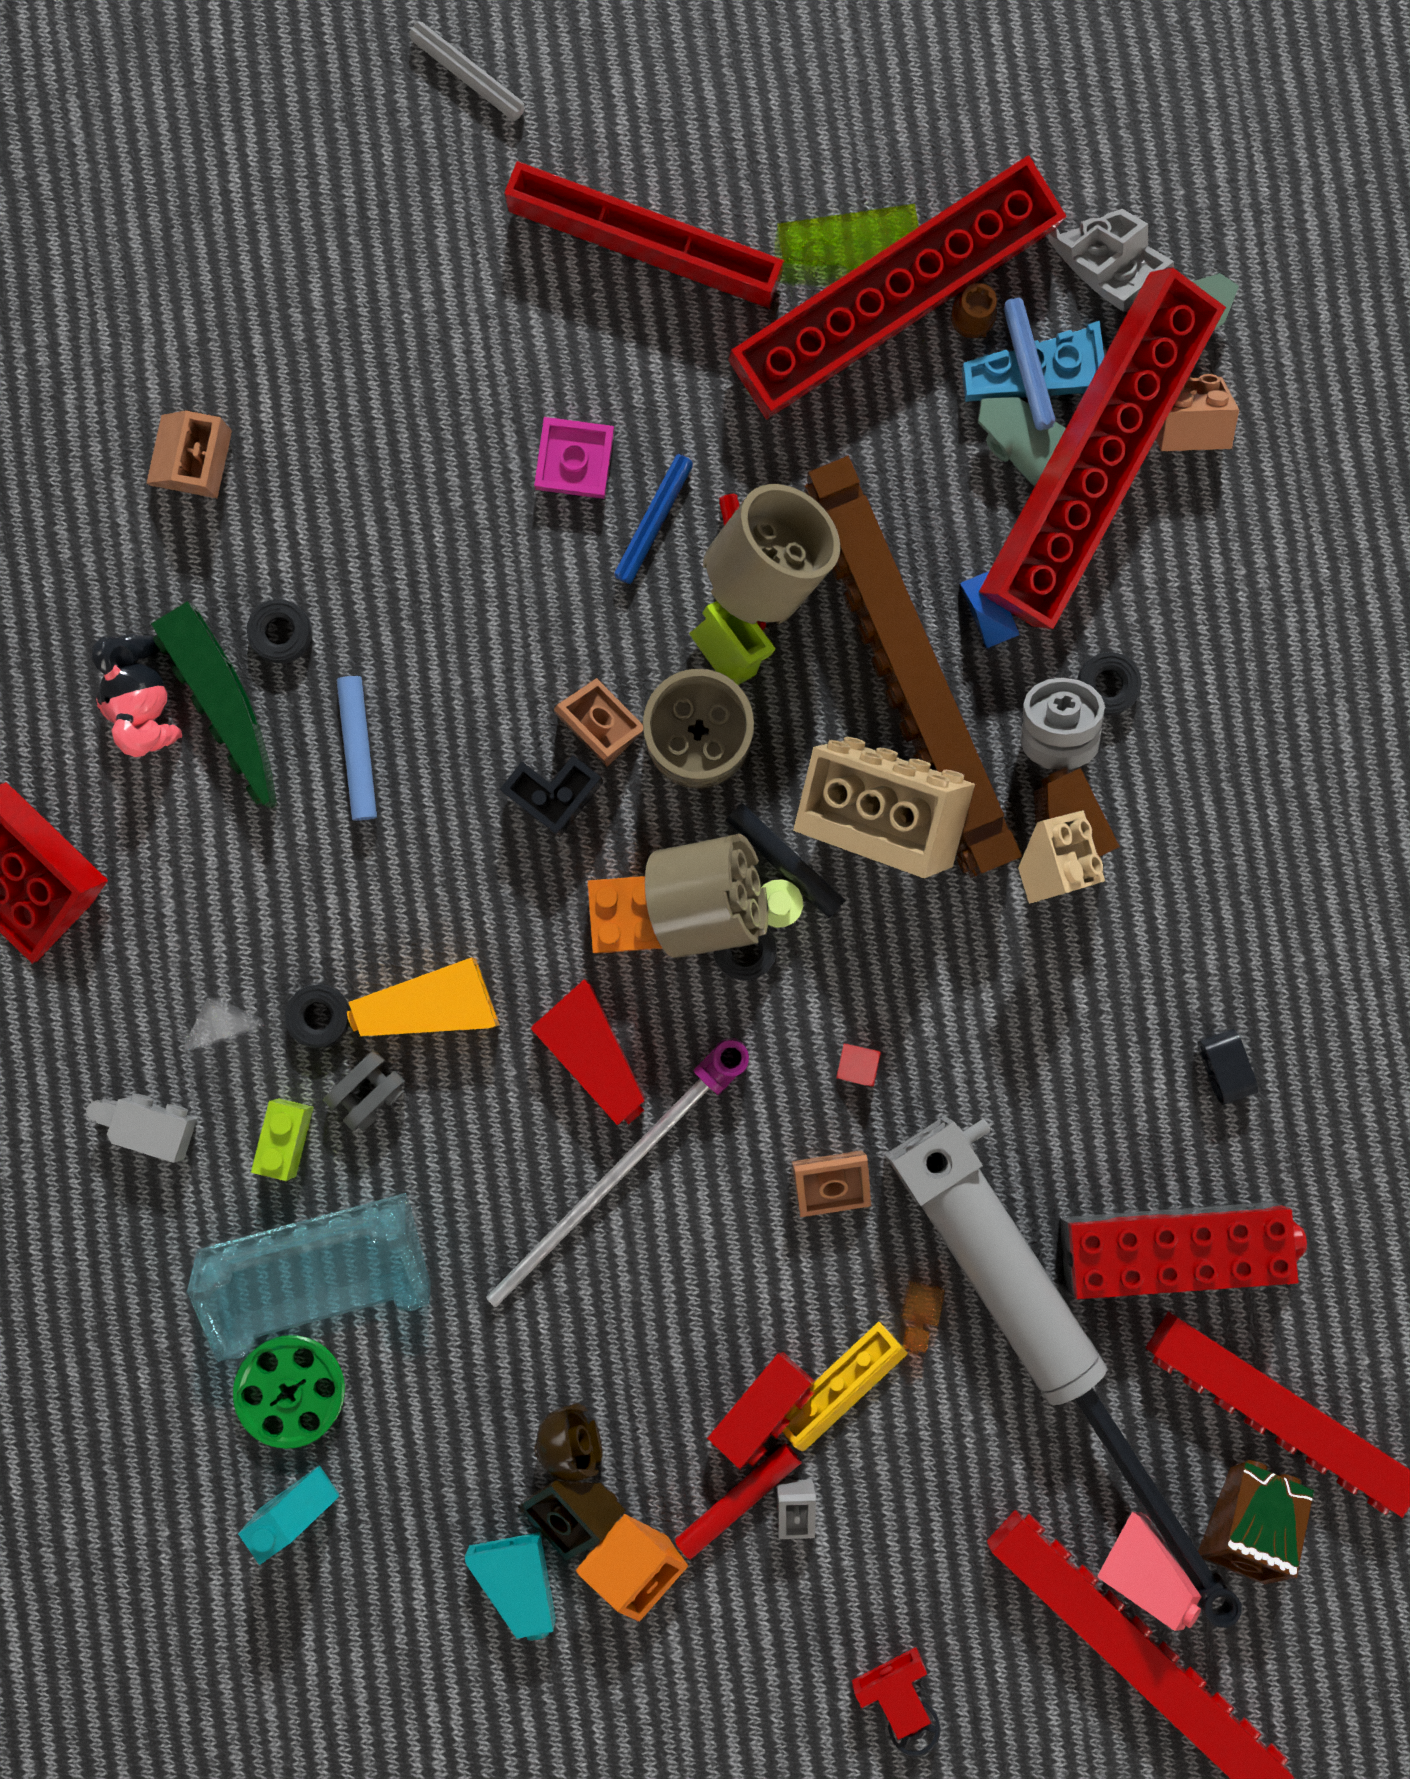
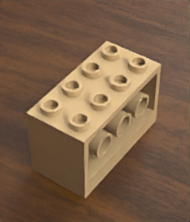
[793,737,975,878]

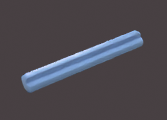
[1003,298,1056,431]

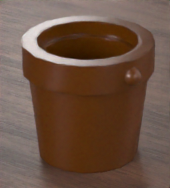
[950,283,997,339]

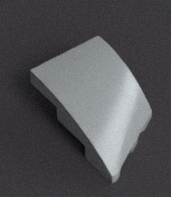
[1049,209,1174,312]

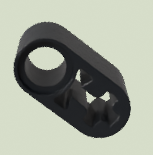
[1198,1029,1258,1105]

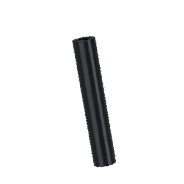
[725,803,846,918]

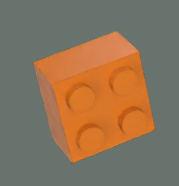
[588,876,663,954]

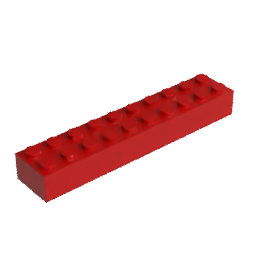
[728,155,1067,420]
[979,267,1226,629]

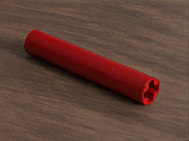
[675,1443,801,1560]

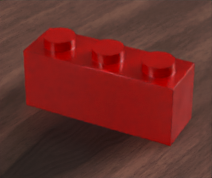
[707,1352,816,1469]

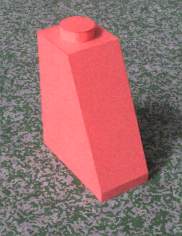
[1097,1512,1201,1631]

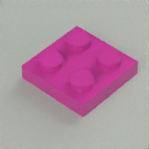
[534,417,615,499]

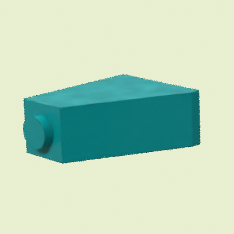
[238,1465,340,1565]
[465,1532,556,1641]

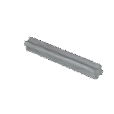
[409,22,525,121]

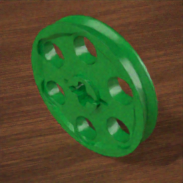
[233,1335,345,1449]

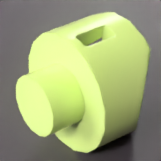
[761,879,803,928]

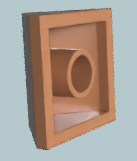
[554,678,643,767]
[791,1150,871,1217]

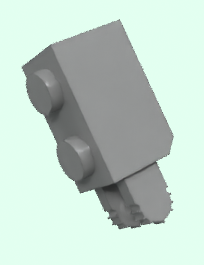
[86,1093,197,1163]

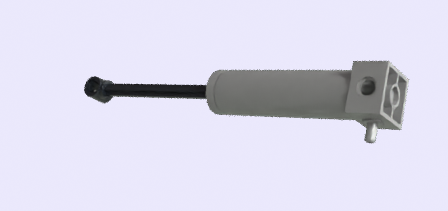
[885,1116,1242,1628]

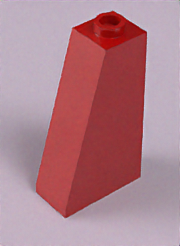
[530,979,645,1125]

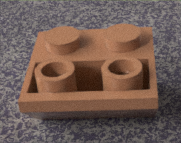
[1156,374,1239,451]
[147,411,232,499]

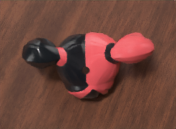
[92,633,182,757]

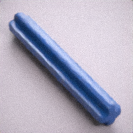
[615,454,693,584]

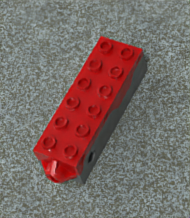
[1060,1202,1307,1299]

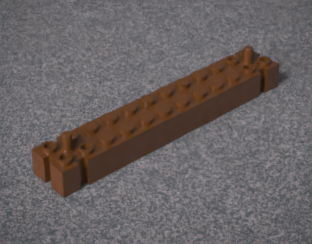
[804,455,1022,878]

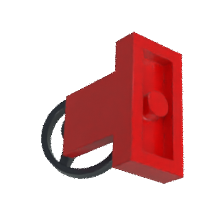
[852,1647,941,1757]

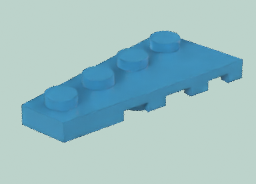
[962,321,1104,402]

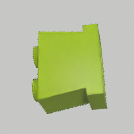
[689,601,775,685]

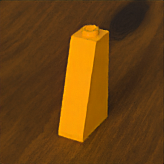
[347,957,500,1036]

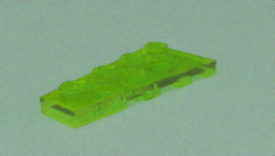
[776,204,919,269]

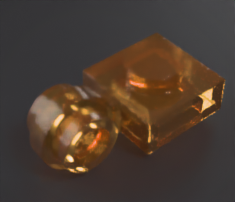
[901,1281,945,1355]

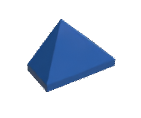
[960,571,1020,649]

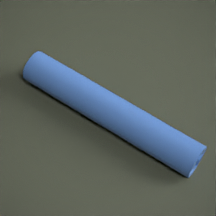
[336,676,377,821]

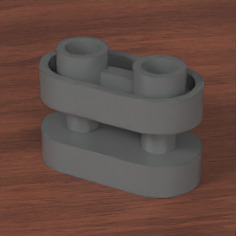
[323,1050,405,1131]

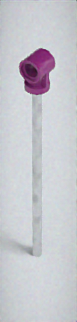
[486,1038,749,1307]

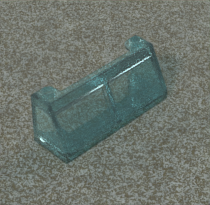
[187,1193,431,1362]

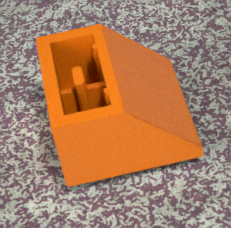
[576,1514,688,1622]

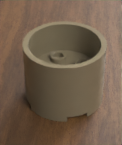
[703,484,840,624]
[643,669,754,789]
[645,834,768,958]

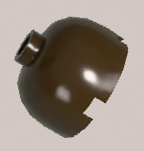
[534,1403,603,1482]

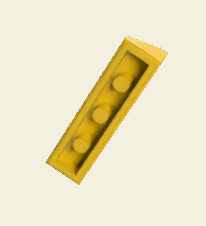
[783,1322,908,1452]

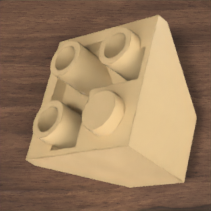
[1018,810,1105,904]

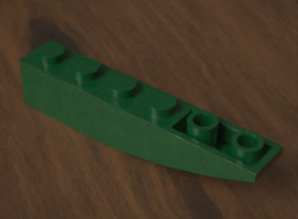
[151,601,277,809]

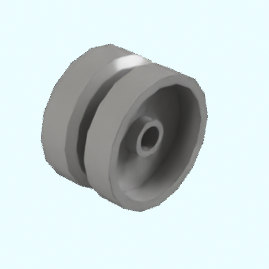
[1020,678,1105,770]

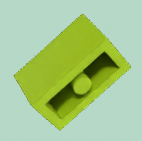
[251,1098,314,1181]

